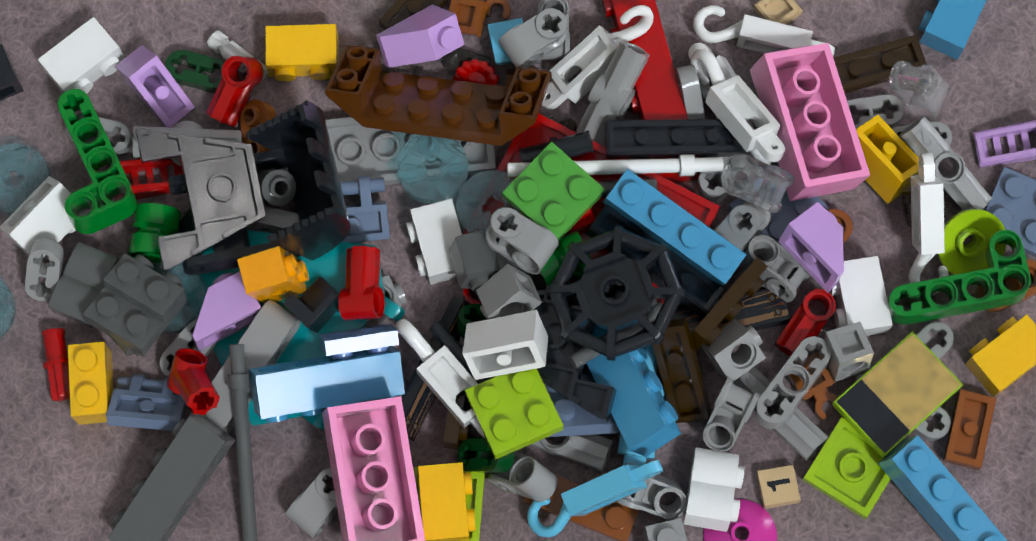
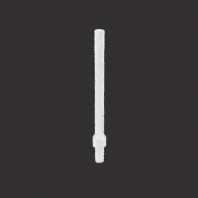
[507,154,723,177]

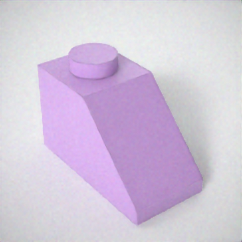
[376,4,465,68]
[115,45,195,128]
[778,202,844,293]
[192,271,261,351]

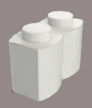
[683,447,745,532]

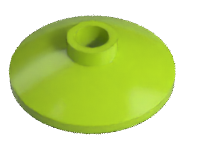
[938,209,1007,275]

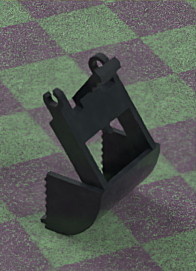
[168,100,350,275]

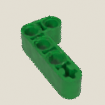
[58,89,137,234]
[888,230,1031,325]

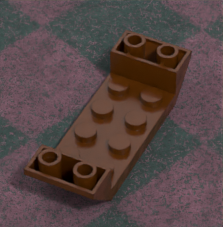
[325,45,552,146]

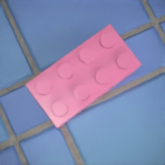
[750,43,870,202]
[322,396,425,541]

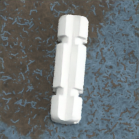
[207,30,268,83]

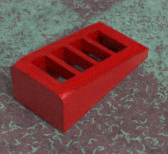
[115,159,183,201]

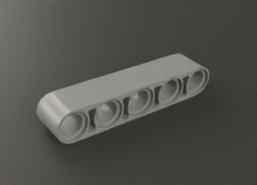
[190,300,301,434]

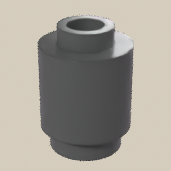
[257,168,296,206]

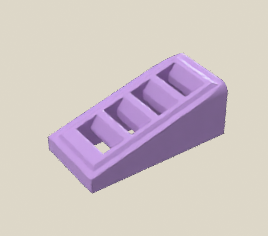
[973,120,1036,167]

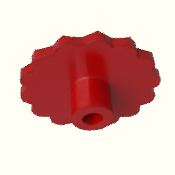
[453,58,500,86]

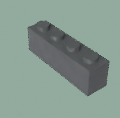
[108,414,236,541]

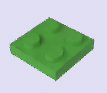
[502,141,605,241]

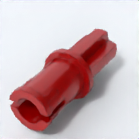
[42,328,70,402]

